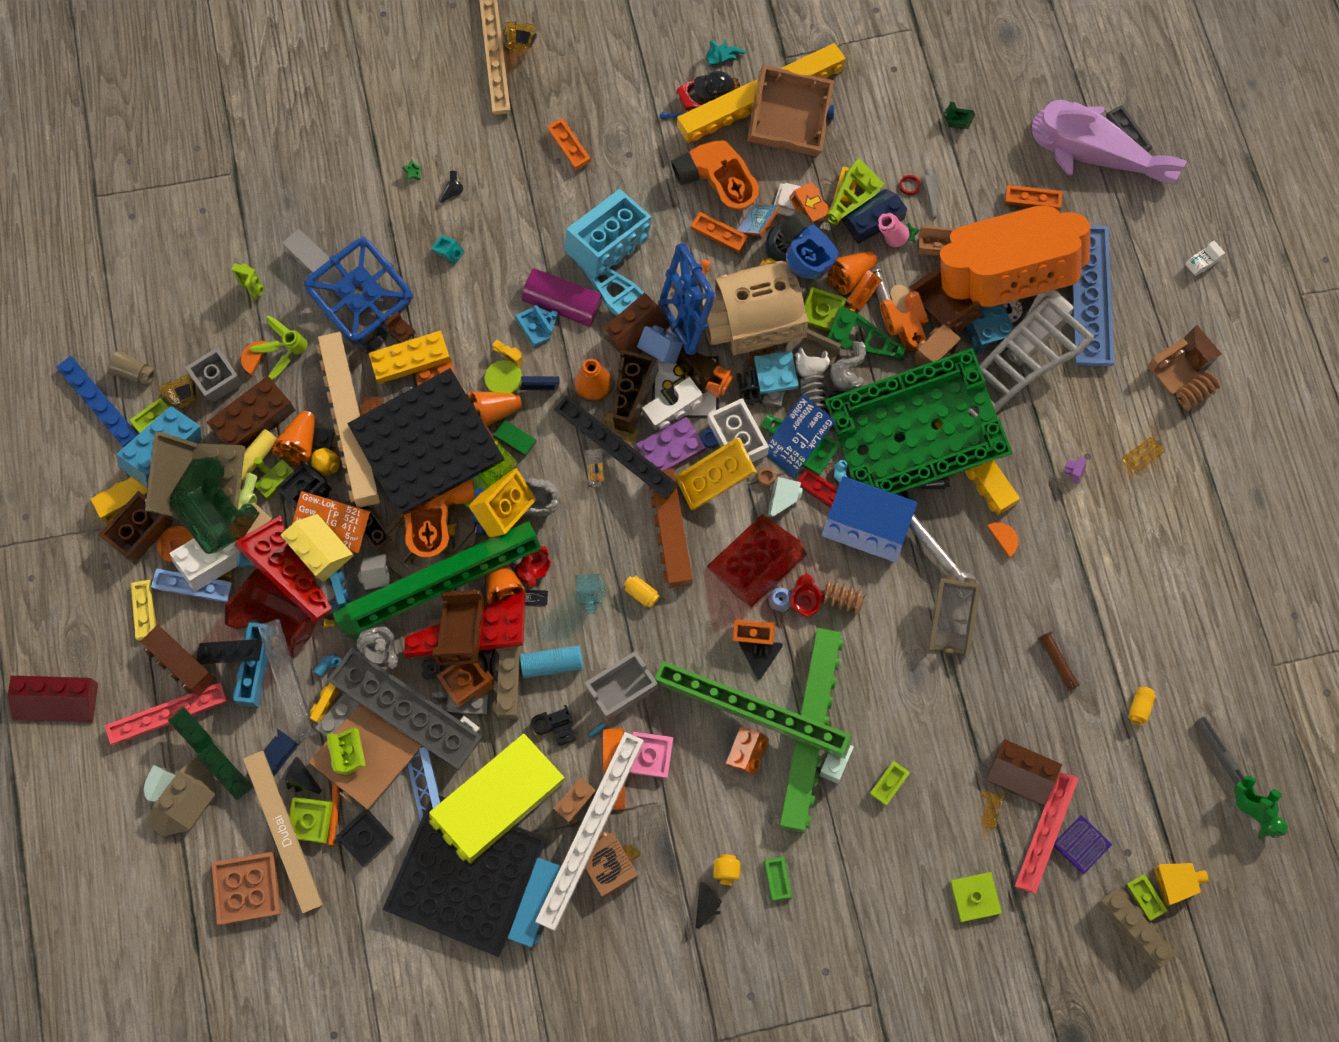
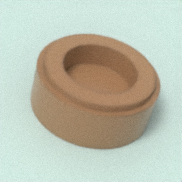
[757,467,776,487]

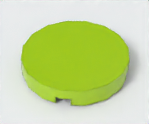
[484,360,522,394]

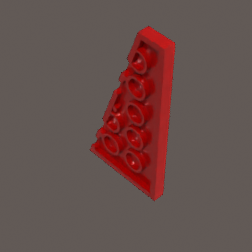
[234,516,332,623]
[404,591,526,658]

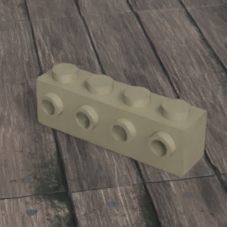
[493,646,522,720]
[1096,887,1176,969]

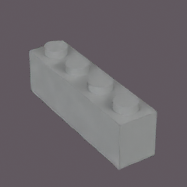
[282,229,344,298]

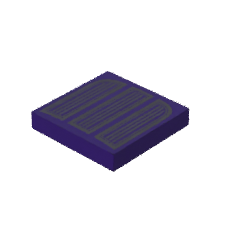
[1054,815,1112,874]

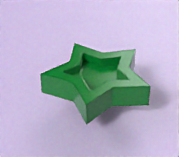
[402,160,422,180]
[906,222,920,243]

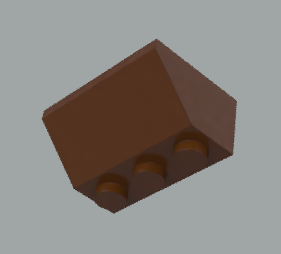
[603,292,671,354]
[99,491,174,565]
[986,739,1062,806]

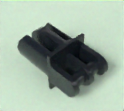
[736,370,762,406]

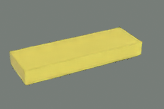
[131,580,156,641]

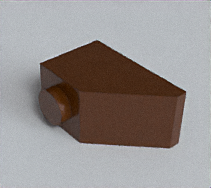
[1184,325,1221,372]

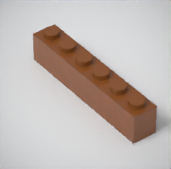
[649,468,692,588]

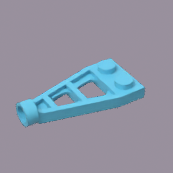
[577,263,644,316]

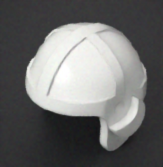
[795,348,830,378]

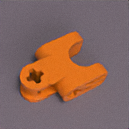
[879,291,928,351]

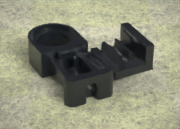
[531,705,576,746]

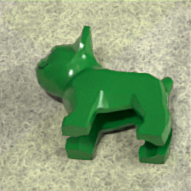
[1234,775,1288,840]

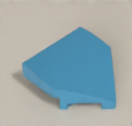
[515,305,558,348]

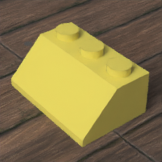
[281,514,354,582]

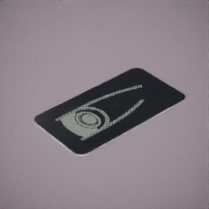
[525,590,548,606]

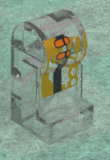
[585,449,605,488]

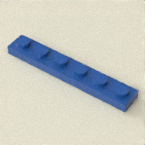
[56,356,138,448]

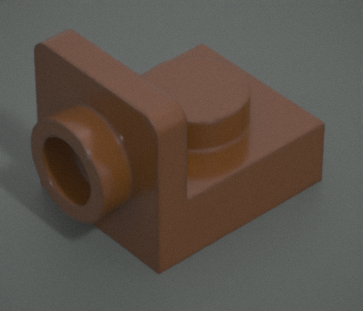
[384,312,416,343]

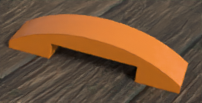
[603,728,626,810]

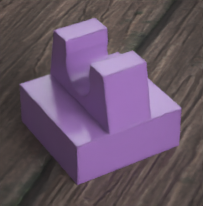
[1065,457,1087,484]

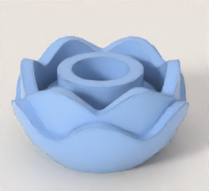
[768,588,791,612]

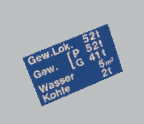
[767,394,835,478]

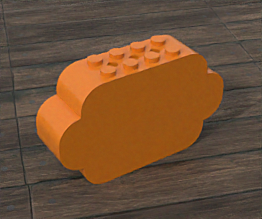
[940,206,1090,307]

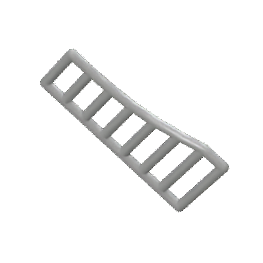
[968,296,1094,417]

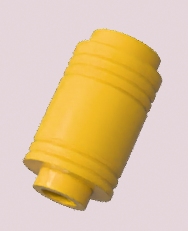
[624,575,660,609]
[1128,686,1156,726]

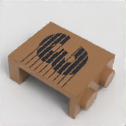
[585,831,638,898]

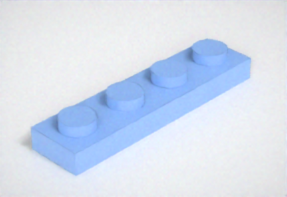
[151,568,234,603]

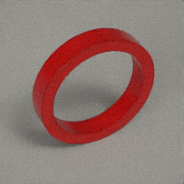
[899,175,920,195]

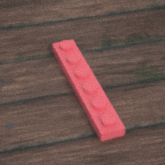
[105,682,228,746]
[1015,773,1078,894]

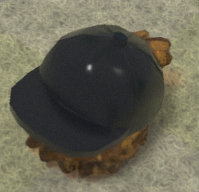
[694,71,741,104]

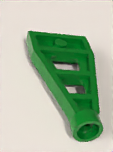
[827,306,906,360]
[761,414,840,476]

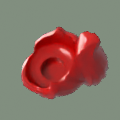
[515,545,551,587]
[790,573,823,617]

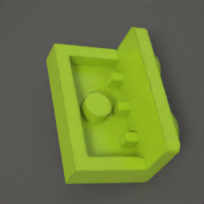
[231,263,264,301]
[327,727,366,775]

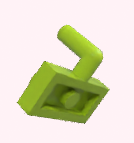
[254,457,294,500]

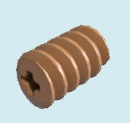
[1176,371,1220,411]
[823,579,866,615]

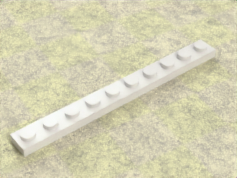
[535,732,644,931]

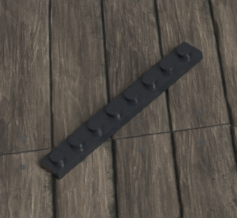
[554,395,679,500]

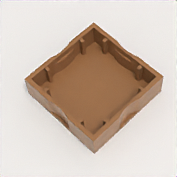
[747,65,834,157]

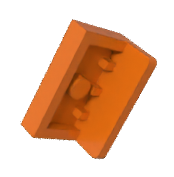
[726,726,769,775]

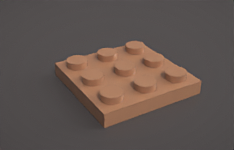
[211,852,281,926]

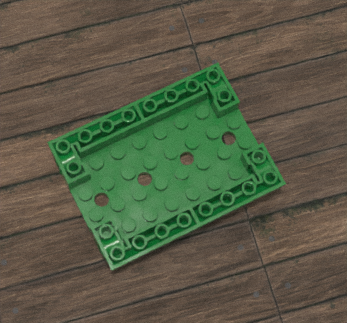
[825,348,1013,494]

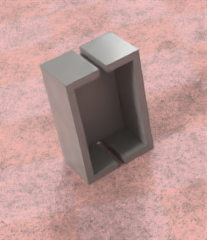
[585,651,658,721]

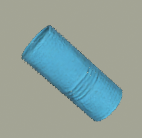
[520,645,583,679]

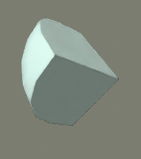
[144,765,175,802]

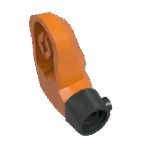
[671,140,759,211]

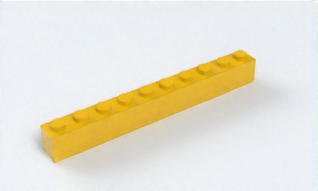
[677,43,846,143]

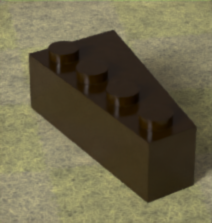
[612,349,659,434]

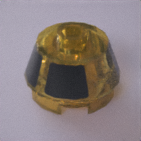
[502,21,537,52]
[158,375,196,409]

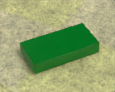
[494,420,537,457]

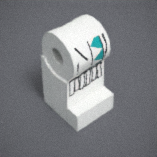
[1185,240,1225,276]

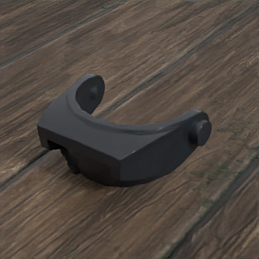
[358,324,390,354]

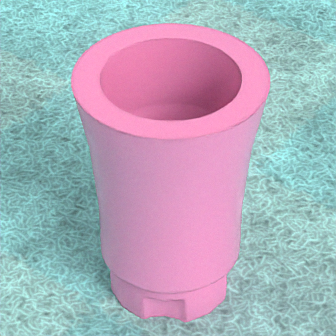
[878,213,909,247]

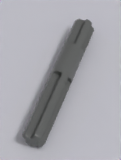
[1196,716,1245,785]

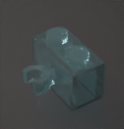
[575,574,606,615]

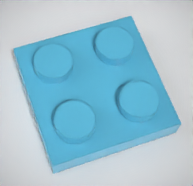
[754,351,798,394]

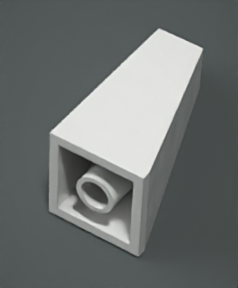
[1006,290,1074,366]

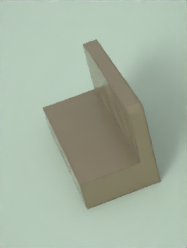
[797,329,841,368]

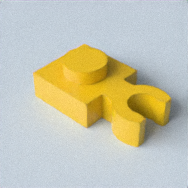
[492,339,524,368]

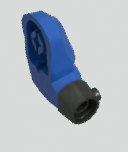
[780,211,839,280]

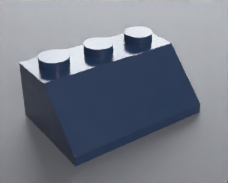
[841,189,907,244]

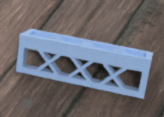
[408,747,440,822]

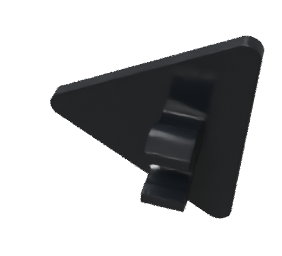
[739,641,783,680]
[285,757,322,794]
[696,882,722,929]

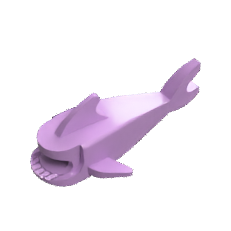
[1032,100,1187,183]

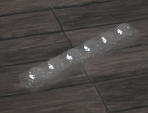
[258,619,316,741]

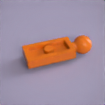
[844,270,882,312]

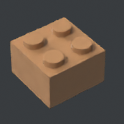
[914,324,961,367]

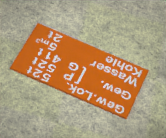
[292,491,370,553]

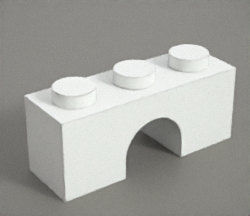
[642,377,703,432]

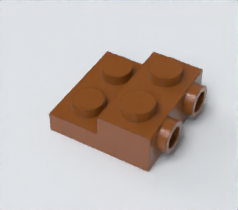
[437,657,494,707]

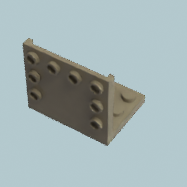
[145,432,245,524]

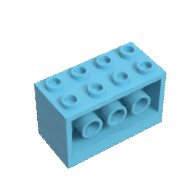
[564,189,652,279]

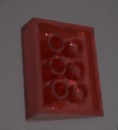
[707,514,807,608]

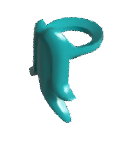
[706,39,747,65]

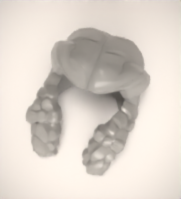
[830,342,866,392]
[357,623,398,669]

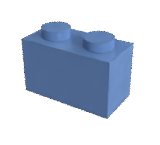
[637,325,683,364]

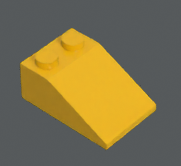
[469,468,537,538]

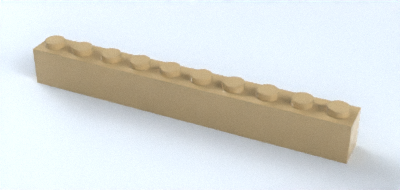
[316,332,380,508]

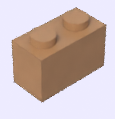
[553,777,597,825]

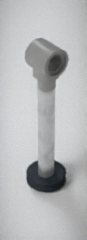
[909,498,979,600]

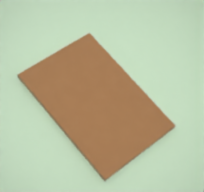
[308,704,423,810]

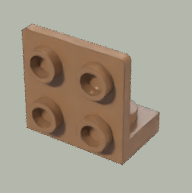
[1148,338,1202,395]

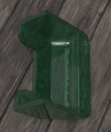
[170,457,260,554]

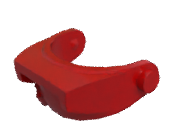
[676,80,704,111]

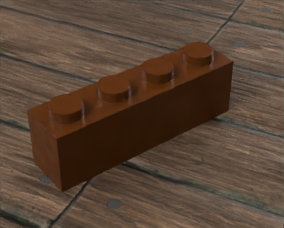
[140,624,216,696]

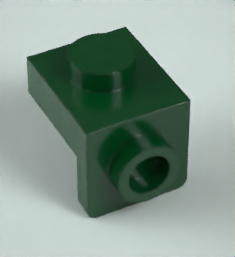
[944,102,975,129]

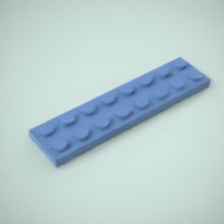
[1072,225,1114,367]

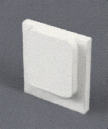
[774,183,801,218]

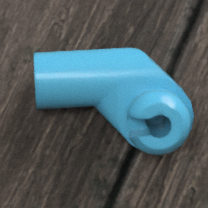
[834,460,848,483]

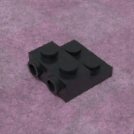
[276,462,332,509]

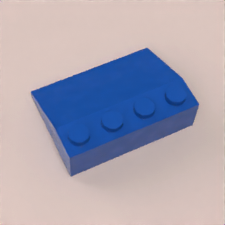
[821,476,918,562]

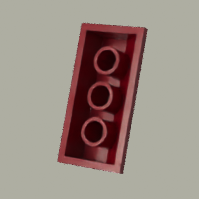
[8,675,98,722]

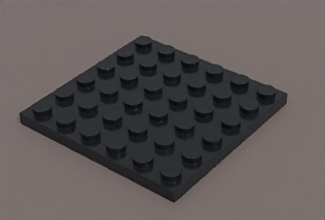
[347,368,505,518]
[382,795,547,957]

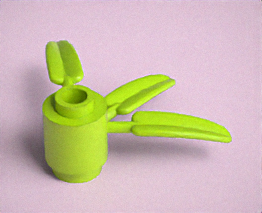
[249,316,308,380]

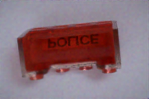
[225,569,317,658]

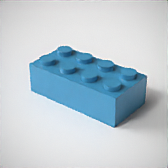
[116,406,202,488]

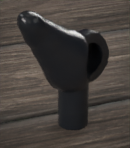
[439,171,463,203]

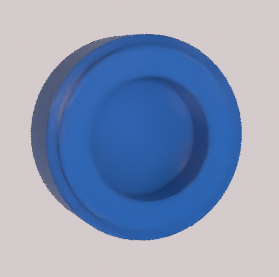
[701,429,719,448]

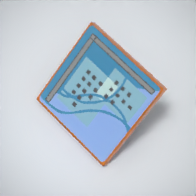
[737,204,781,236]

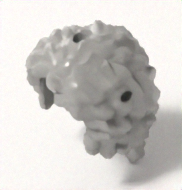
[524,478,560,517]

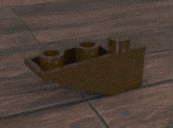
[676,346,722,392]
[345,500,392,550]

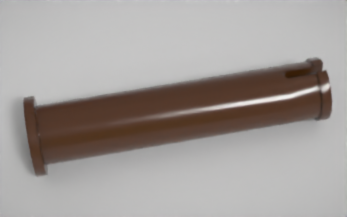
[1037,631,1080,691]

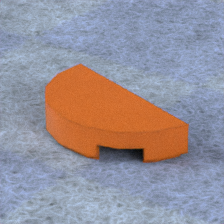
[241,341,268,376]
[987,522,1018,558]

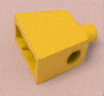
[1154,863,1209,907]

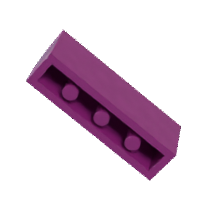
[522,268,602,327]

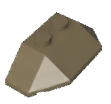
[147,758,216,837]

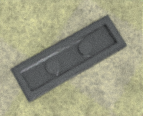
[1106,105,1152,152]

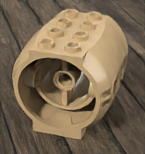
[700,261,808,356]

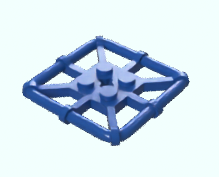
[303,237,414,344]
[658,243,716,355]

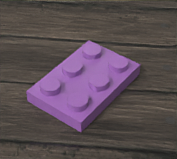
[636,417,706,470]

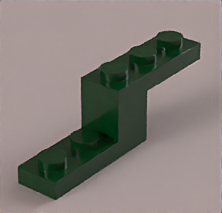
[167,706,253,800]

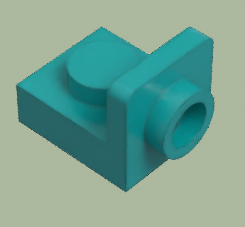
[431,235,464,265]

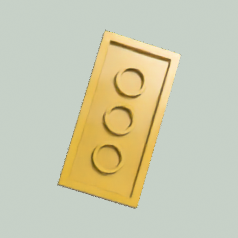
[369,330,451,384]
[675,438,756,511]

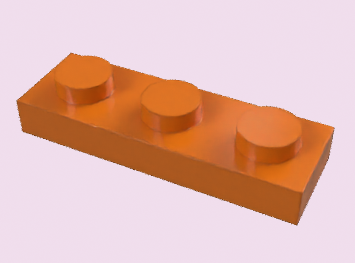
[547,118,591,171]
[1005,185,1063,211]
[690,212,748,254]

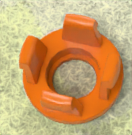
[705,366,734,398]

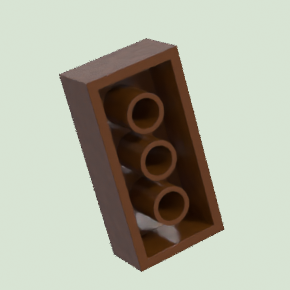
[206,376,296,449]

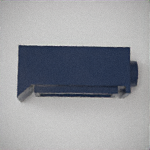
[264,728,299,777]

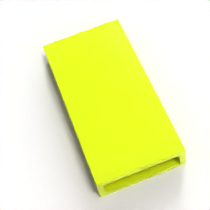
[429,733,565,863]

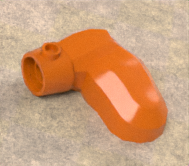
[404,478,475,558]

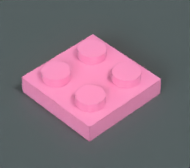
[630,732,673,779]

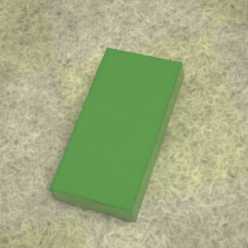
[764,856,792,902]

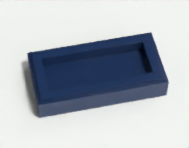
[519,376,560,391]

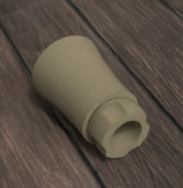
[108,350,155,385]

